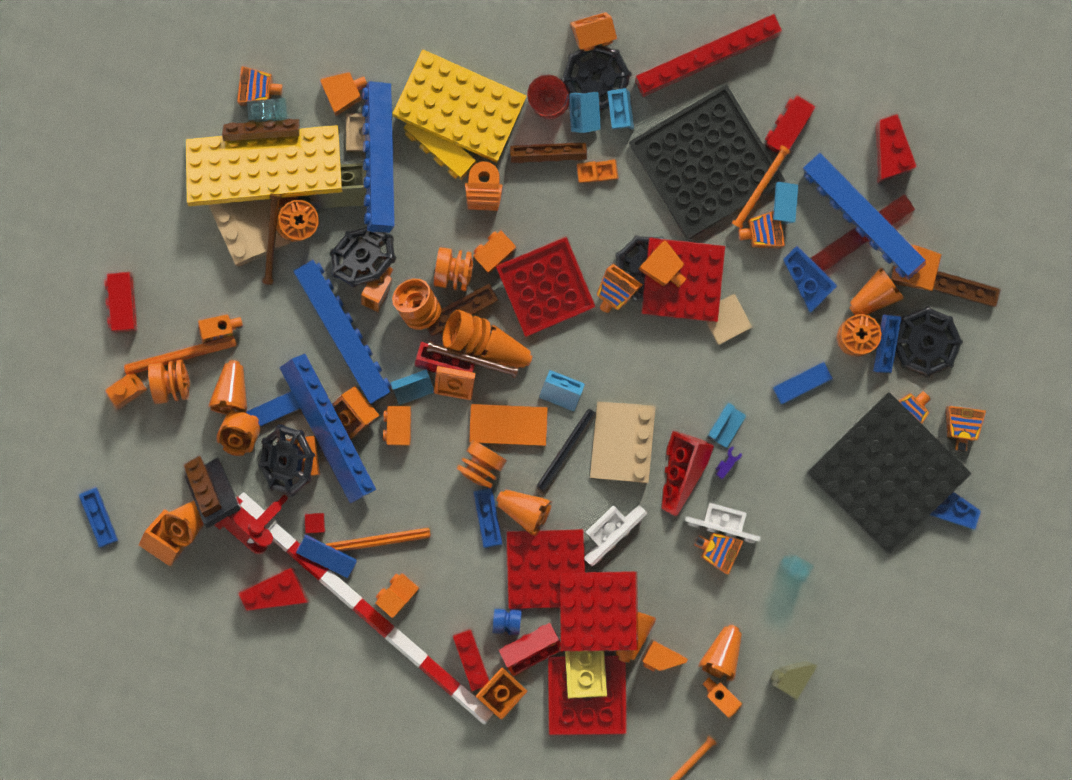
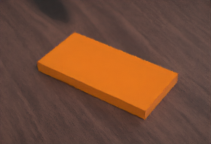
[469,404,548,446]

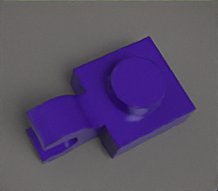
[715,446,742,480]

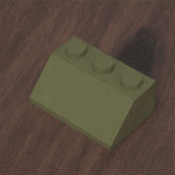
[309,163,366,209]
[770,661,818,700]

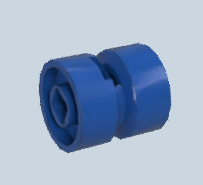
[492,608,521,636]

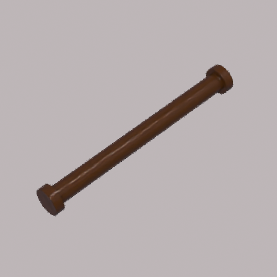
[262,193,281,285]
[426,341,519,378]

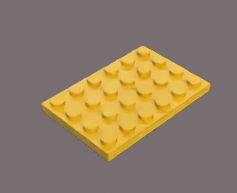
[392,49,527,163]

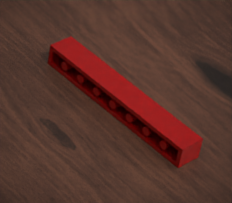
[635,14,782,97]

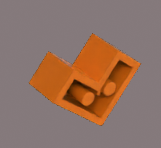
[375,573,420,618]

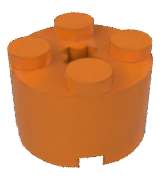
[216,410,260,456]

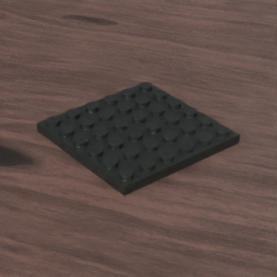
[629,84,785,240]
[806,391,972,554]

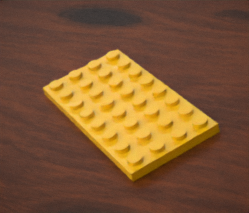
[186,125,342,207]

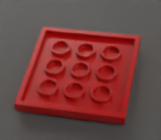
[496,236,596,337]
[641,238,725,322]
[507,529,585,609]
[560,571,638,651]
[548,656,627,735]

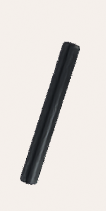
[537,409,596,491]

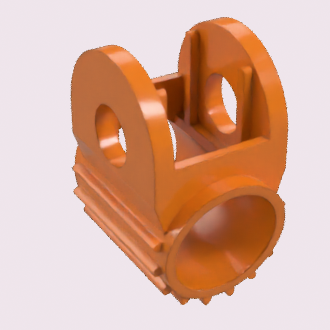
[465,162,503,211]

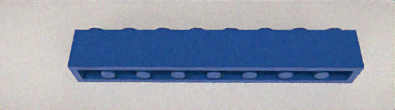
[362,81,395,233]
[803,153,926,280]
[294,260,392,405]
[279,354,377,504]

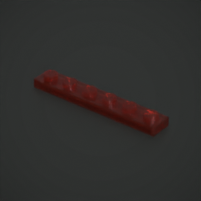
[811,194,915,271]

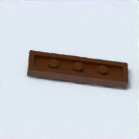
[222,119,300,141]
[510,142,587,163]
[933,271,1001,308]
[427,283,499,337]
[183,456,222,518]

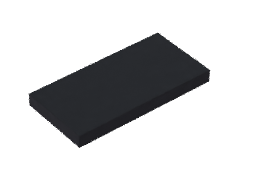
[184,457,241,528]

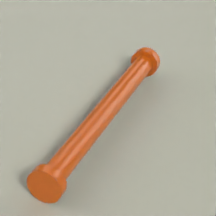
[732,146,791,229]
[669,736,718,780]

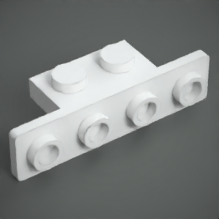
[685,502,761,544]
[584,505,647,566]

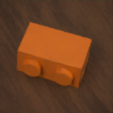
[473,230,517,275]
[383,406,411,446]

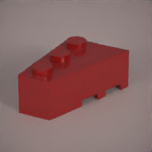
[876,114,917,183]
[238,567,309,611]

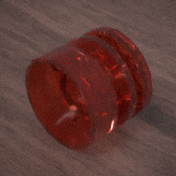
[527,74,569,120]

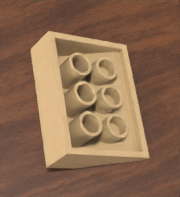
[208,199,290,267]
[590,402,656,483]

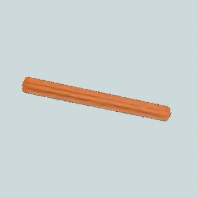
[124,336,236,375]
[326,528,431,552]

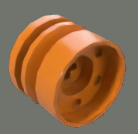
[276,200,319,242]
[433,247,473,292]
[392,278,441,330]
[442,310,491,357]
[836,314,882,357]
[148,360,190,404]
[456,440,507,489]

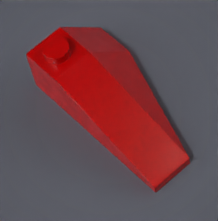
[662,431,714,516]

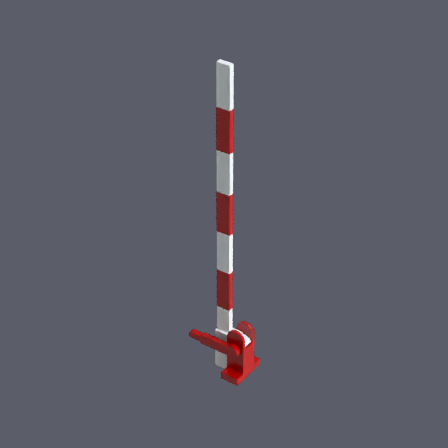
[214,492,494,725]

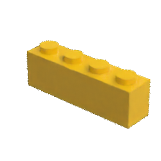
[403,123,476,180]

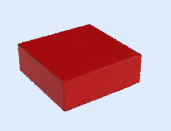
[305,513,325,533]

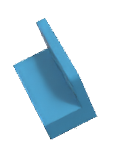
[608,88,634,130]
[569,92,601,133]
[773,182,798,225]
[390,369,434,405]
[539,370,585,411]
[707,403,746,448]

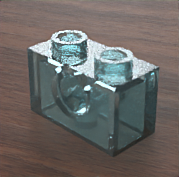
[247,98,289,122]
[779,554,814,583]

